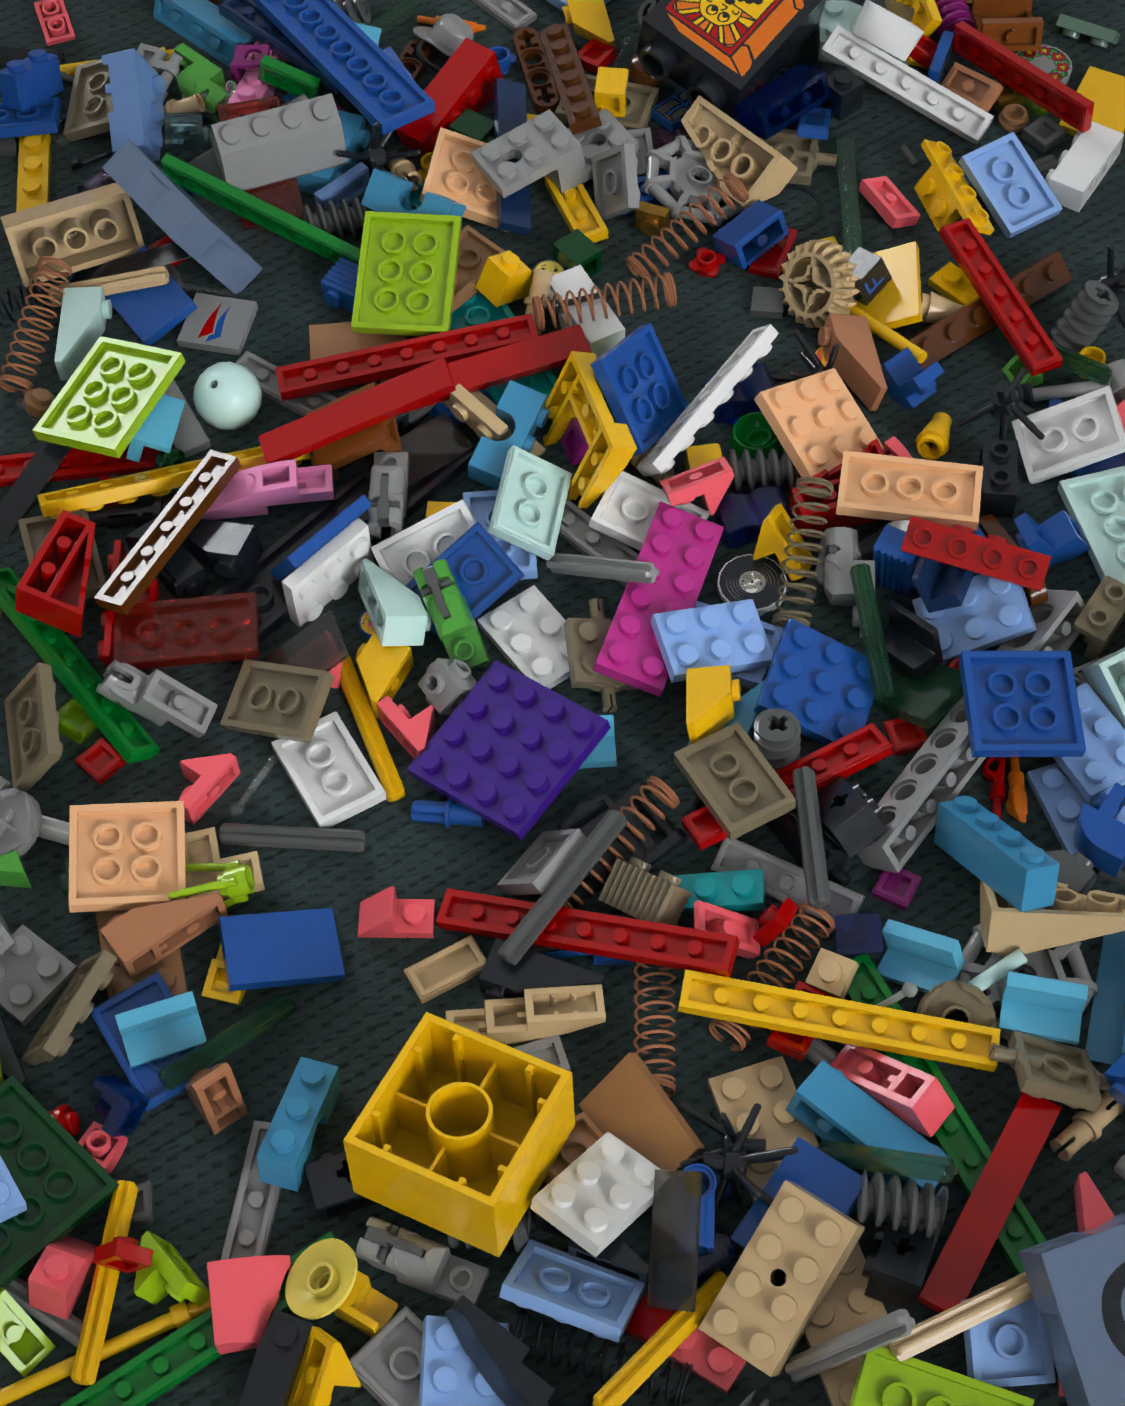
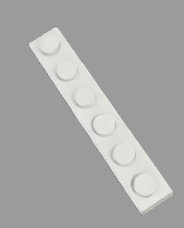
[821,25,994,145]
[636,324,779,477]

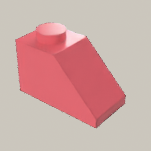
[28,1235,97,1320]

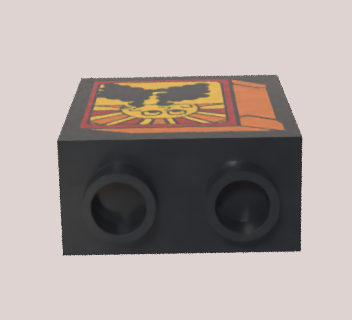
[636,0,826,120]

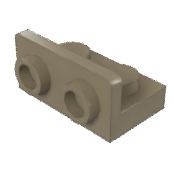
[1073,576,1125,660]

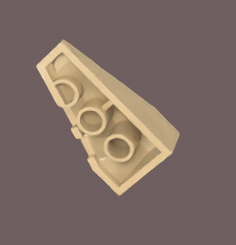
[681,95,798,209]
[980,880,1125,956]

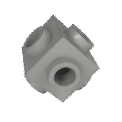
[418,658,477,715]

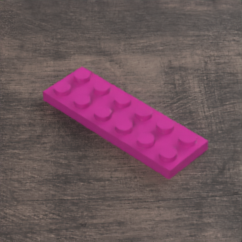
[593,501,724,697]

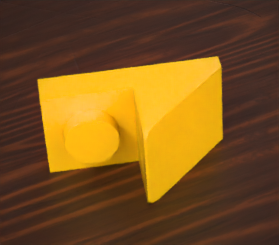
[753,503,813,581]
[287,1326,361,1406]

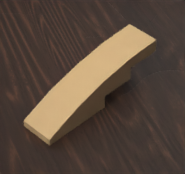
[445,984,606,1045]

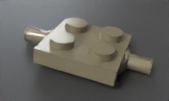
[756,126,837,186]
[564,598,638,713]
[988,1030,1111,1112]

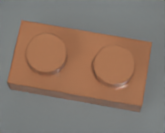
[941,62,1004,112]

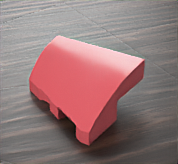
[207,1255,292,1355]

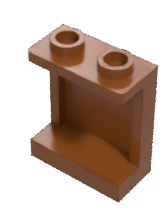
[971,0,1044,51]
[305,382,403,480]

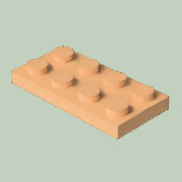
[836,450,983,531]

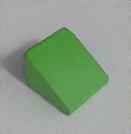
[0,850,32,888]

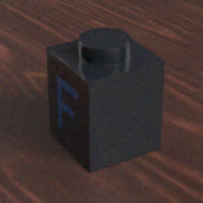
[849,247,892,306]

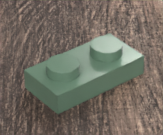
[1056,13,1121,49]

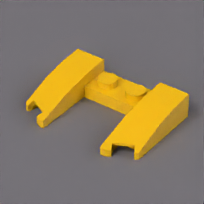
[543,351,637,508]

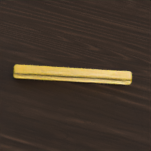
[340,652,406,802]
[71,1180,138,1386]
[592,1271,728,1406]

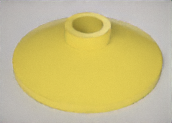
[285,1238,358,1320]

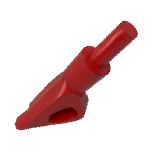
[982,757,1006,819]

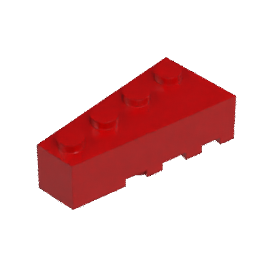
[395,38,503,155]

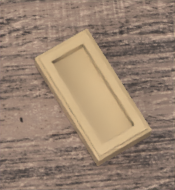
[404,935,486,1004]

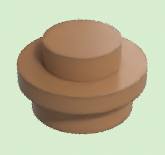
[998,104,1029,132]
[24,388,56,418]

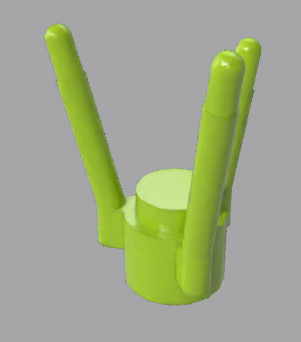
[167,860,255,909]

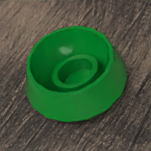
[728,412,784,459]

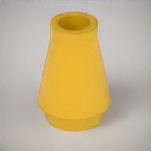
[916,412,952,460]

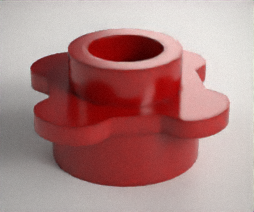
[689,247,726,277]

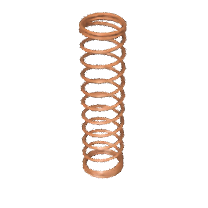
[626,172,749,285]
[0,256,73,395]
[532,272,677,332]
[562,776,680,909]
[709,902,835,1052]
[633,962,676,1097]

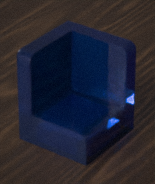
[834,911,884,955]
[92,1074,151,1137]

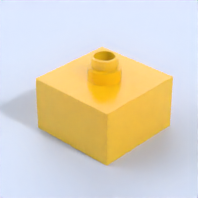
[343,1012,575,1257]

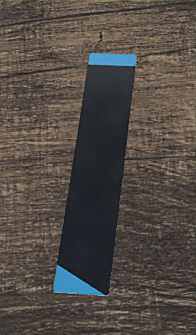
[67,242,191,283]
[0,441,72,544]

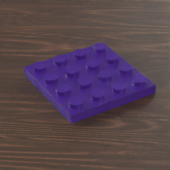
[407,660,611,841]

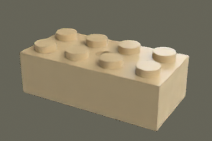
[0,183,145,287]
[698,1180,866,1377]

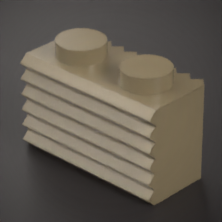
[598,856,691,926]

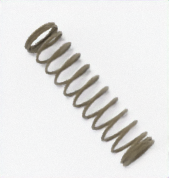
[772,476,834,628]

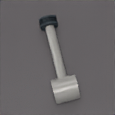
[1015,359,1125,408]

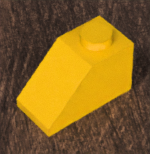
[562,0,616,48]
[475,250,533,307]
[355,632,414,719]
[686,665,741,745]

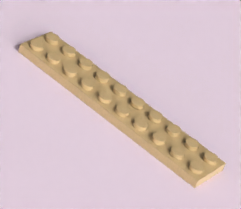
[708,1055,890,1406]

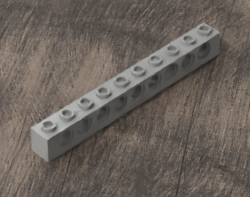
[857,589,1085,873]

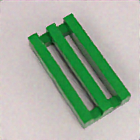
[258,54,320,99]

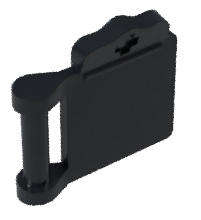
[560,782,689,892]

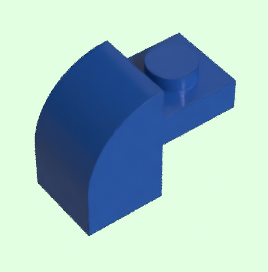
[881,347,944,409]
[1014,510,1090,566]
[1074,783,1125,878]

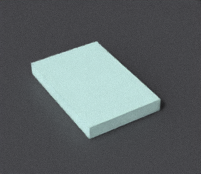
[488,445,572,561]

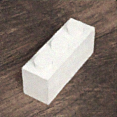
[1045,121,1124,212]
[548,264,625,358]

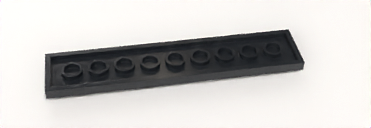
[184,414,476,665]

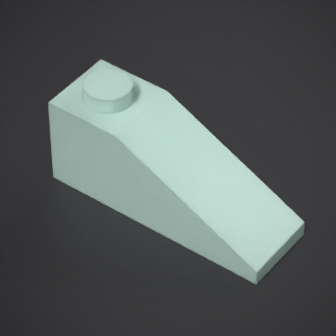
[54,286,112,381]
[358,559,431,646]

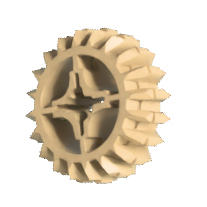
[778,239,860,328]

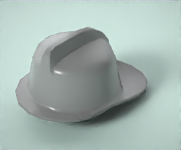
[413,14,474,57]

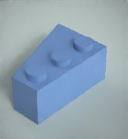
[102,48,166,161]

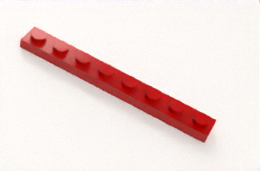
[275,313,538,401]
[436,888,740,978]

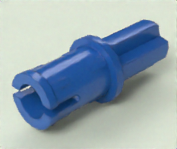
[411,798,485,828]

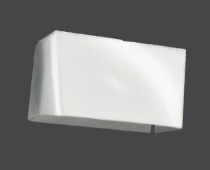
[850,0,924,62]

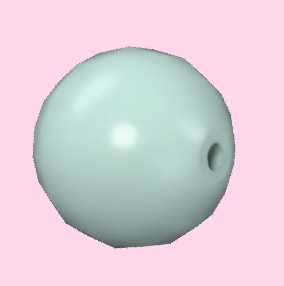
[193,362,262,430]

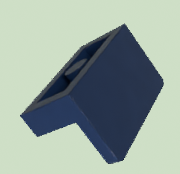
[912,557,975,613]

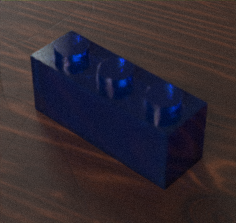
[736,63,831,140]

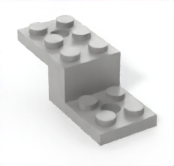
[470,108,640,198]

